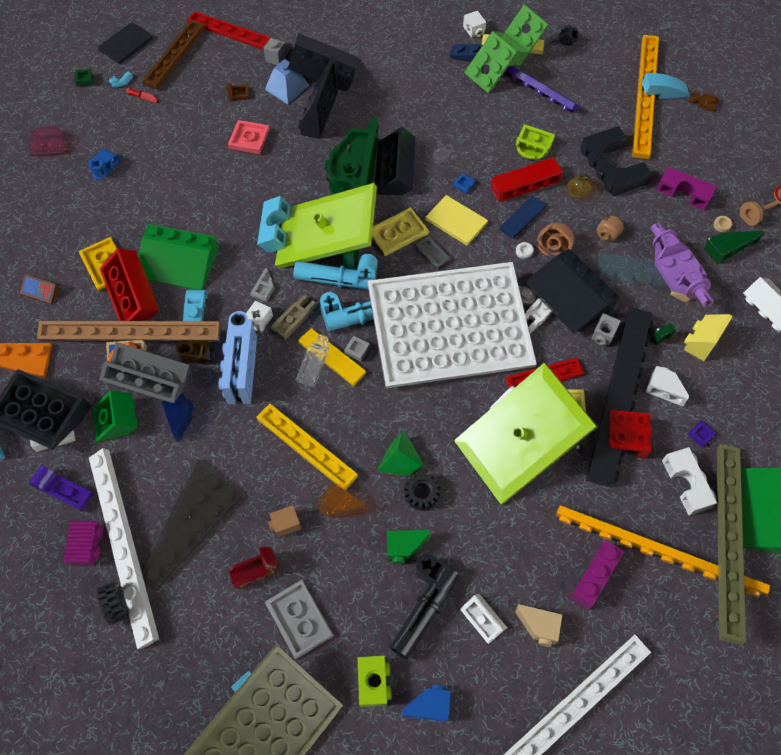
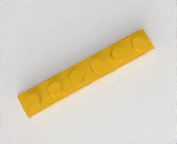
[256,404,358,491]

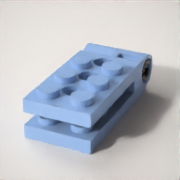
[219,311,257,404]

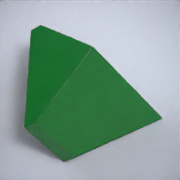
[377,431,424,476]

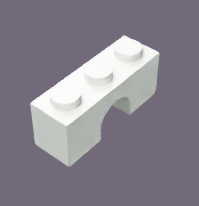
[662,447,717,516]

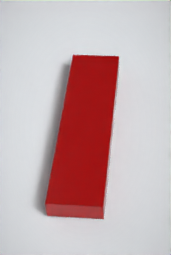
[505,357,584,388]

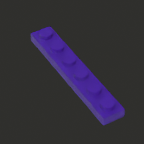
[504,66,580,112]

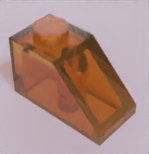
[318,482,366,518]

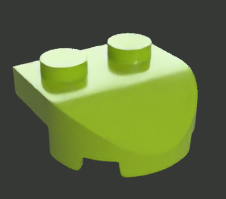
[516,124,555,161]

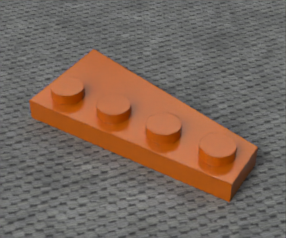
[0,343,52,378]

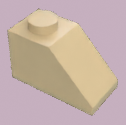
[515,604,562,647]

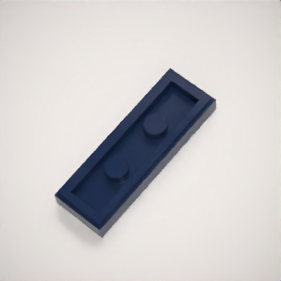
[500,196,546,239]

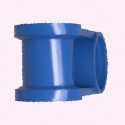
[88,148,121,180]

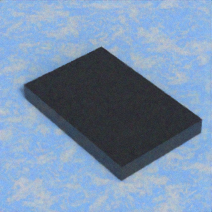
[98,22,153,65]

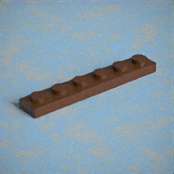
[142,20,205,90]

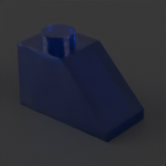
[161,393,195,442]

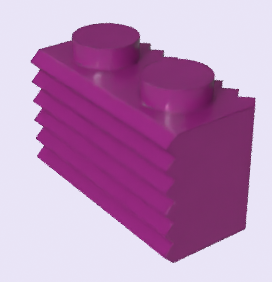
[63,521,103,566]

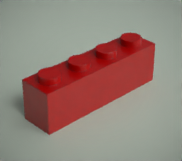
[491,157,563,202]

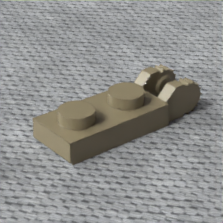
[271,295,318,340]

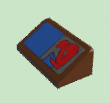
[20,274,60,305]

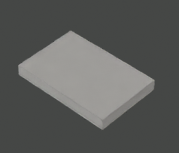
[265,580,334,660]

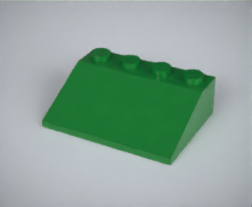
[138,224,219,290]
[741,468,781,555]

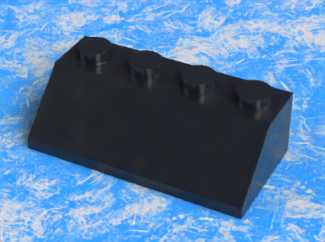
[375,126,415,195]

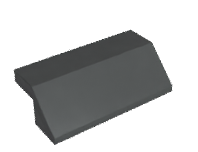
[99,342,191,403]

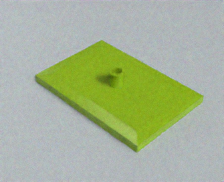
[275,183,377,268]
[454,363,598,504]

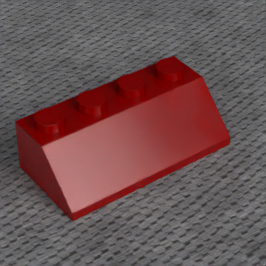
[100,248,159,321]

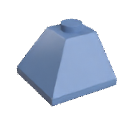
[265,59,310,105]

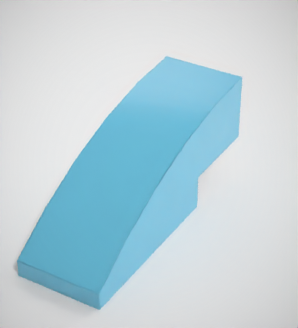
[642,73,690,99]

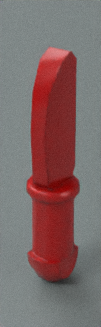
[126,87,158,103]

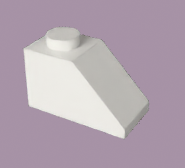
[646,366,689,406]

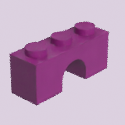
[656,167,717,211]
[570,540,624,610]

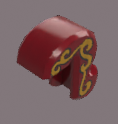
[228,546,279,589]

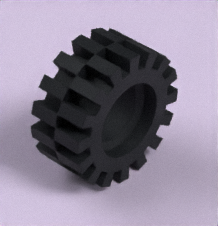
[404,472,441,511]
[97,581,129,625]

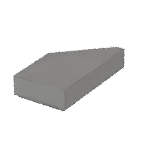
[250,268,275,302]

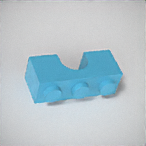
[257,196,291,253]

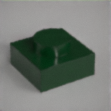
[75,69,93,86]
[652,324,676,345]

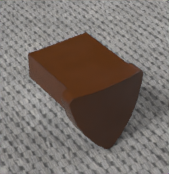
[226,83,249,102]

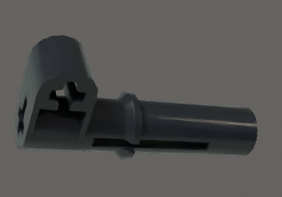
[389,554,459,660]

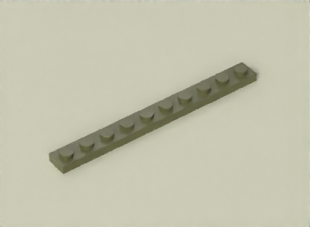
[717,444,746,645]

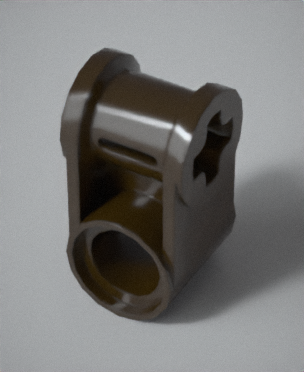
[176,340,215,365]

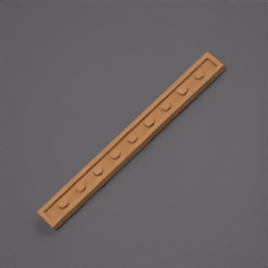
[37,321,221,342]

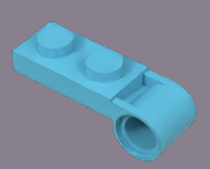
[183,290,208,321]

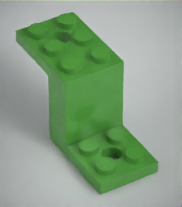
[464,4,550,93]

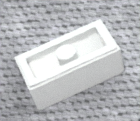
[460,594,507,644]

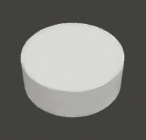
[516,242,534,259]

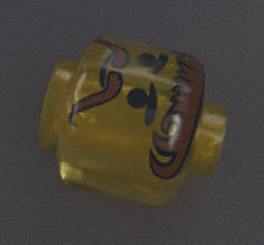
[567,173,593,199]

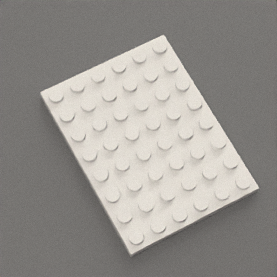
[368,262,537,388]

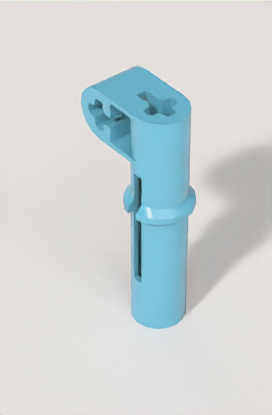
[293,254,378,290]
[320,292,374,332]

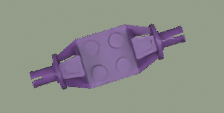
[651,222,714,307]

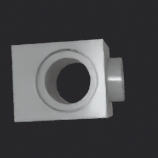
[592,313,620,346]

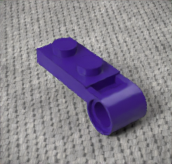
[28,465,93,512]

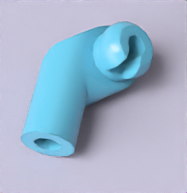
[109,72,133,88]

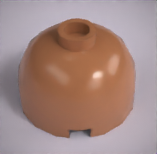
[537,222,574,256]

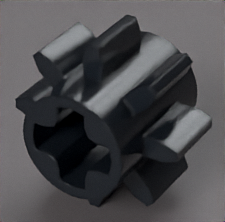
[559,25,579,46]

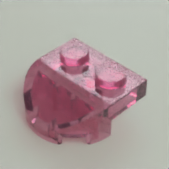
[29,126,67,156]

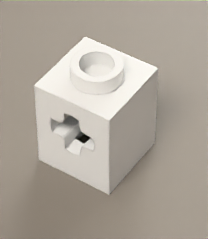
[463,11,486,38]
[246,301,273,333]

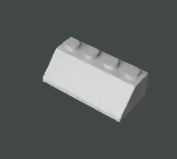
[743,277,781,333]

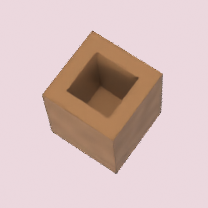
[268,505,301,538]

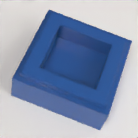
[453,173,476,194]

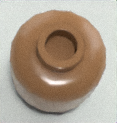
[597,216,624,242]

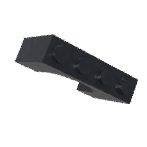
[580,126,652,196]

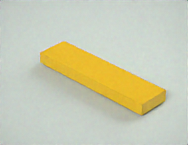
[298,328,366,386]

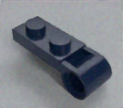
[450,44,487,65]

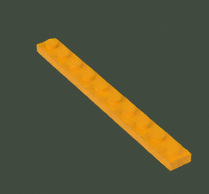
[632,35,659,159]
[555,505,770,597]

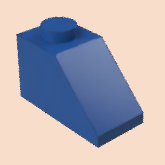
[402,685,450,722]

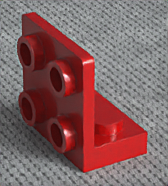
[609,410,651,459]

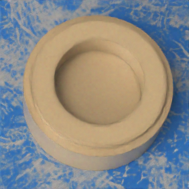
[714,216,733,232]

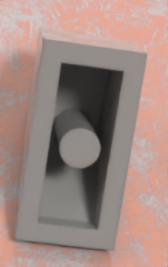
[263,38,293,65]

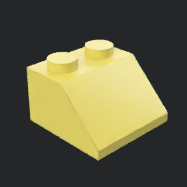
[684,314,733,361]

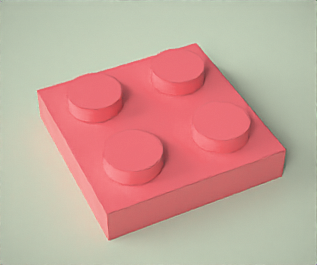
[228,120,270,154]

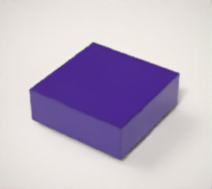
[688,420,717,448]

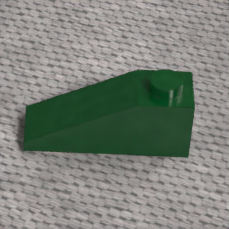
[704,230,764,265]

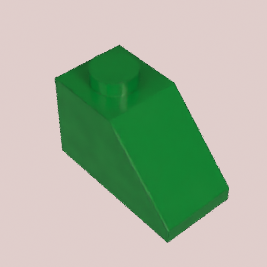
[387,530,430,564]

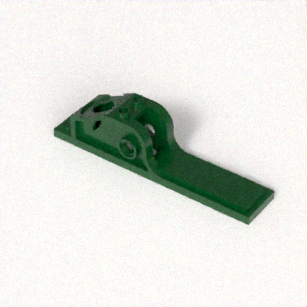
[325,117,379,270]

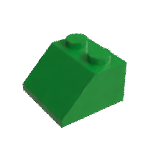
[92,390,137,443]

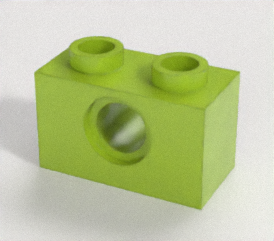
[358,656,392,707]

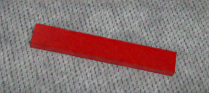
[186,11,271,50]

